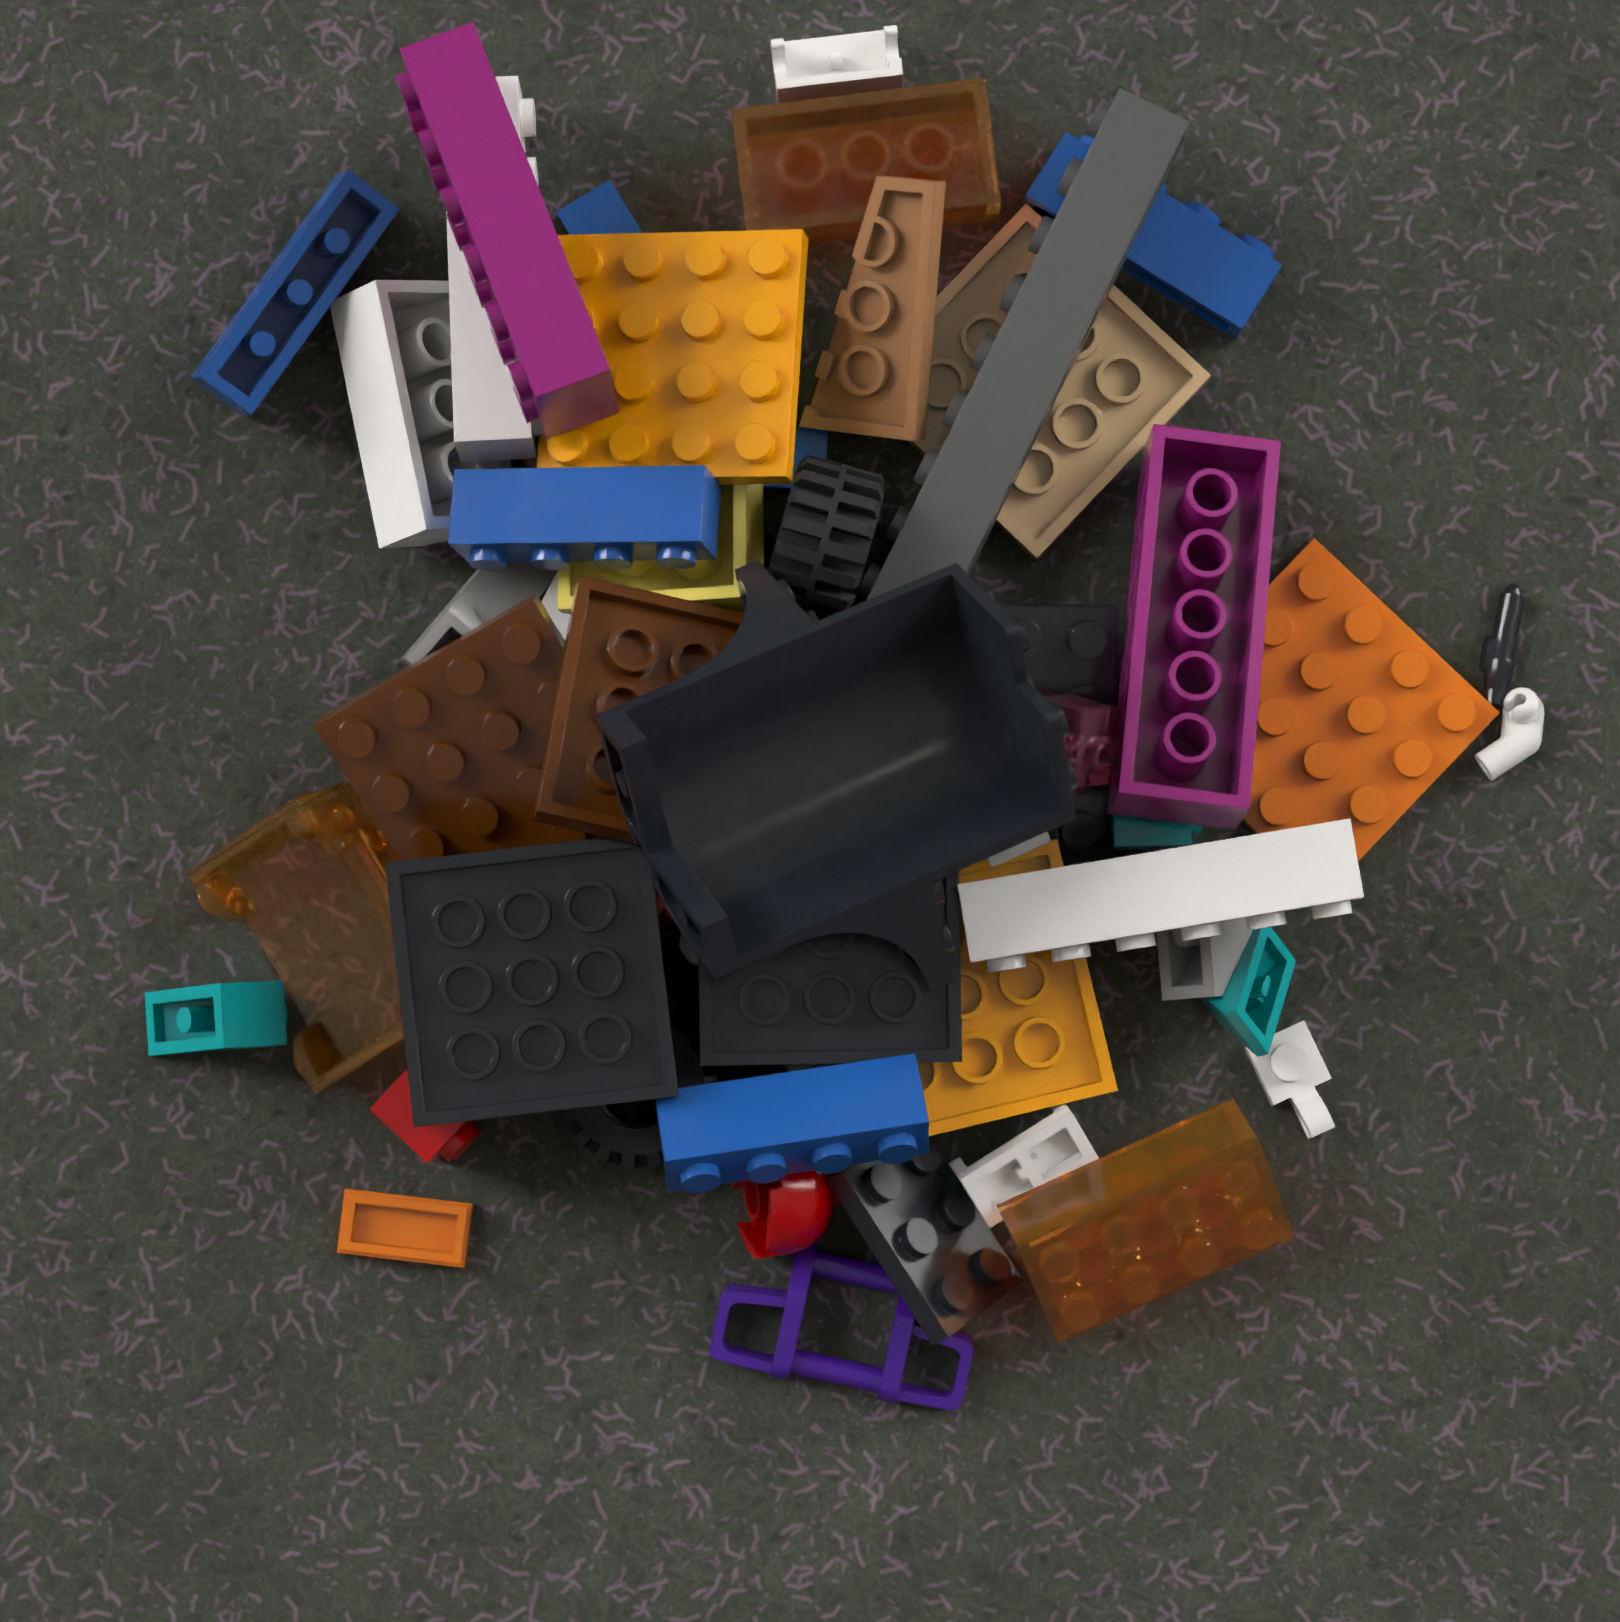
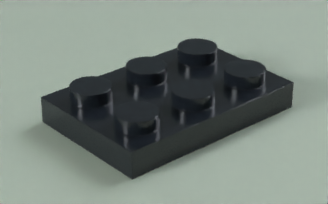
[826,1136,1024,1346]

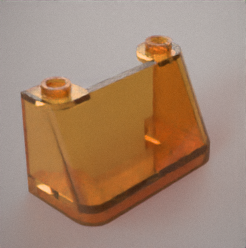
[187,782,404,1094]

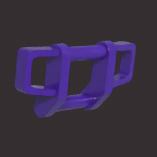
[710,1243,973,1410]

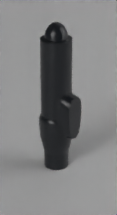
[1479,583,1525,707]

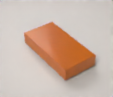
[337,1188,474,1268]

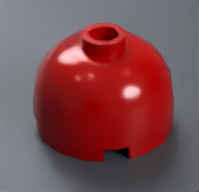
[733,1170,840,1259]

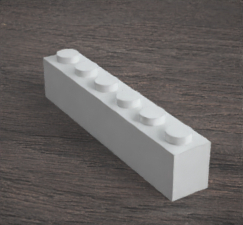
[446,76,544,462]
[957,818,1364,973]

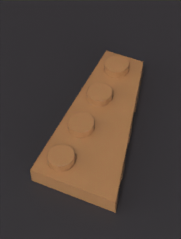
[799,176,946,441]

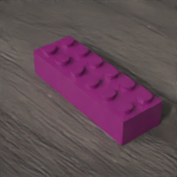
[395,22,619,440]
[1107,424,1281,831]

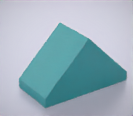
[1200,927,1296,1057]

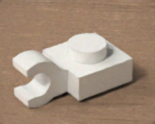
[1245,1020,1335,1139]

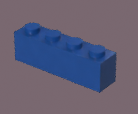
[1023,132,1282,340]
[190,169,400,416]
[448,465,721,571]
[655,1053,929,1193]

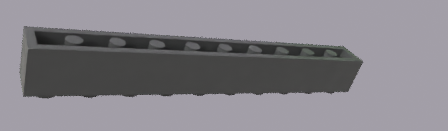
[856,88,1190,601]

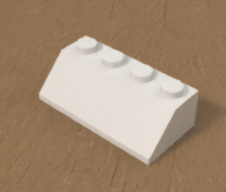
[330,280,512,548]

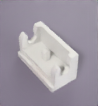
[770,25,903,106]
[949,1104,1099,1228]

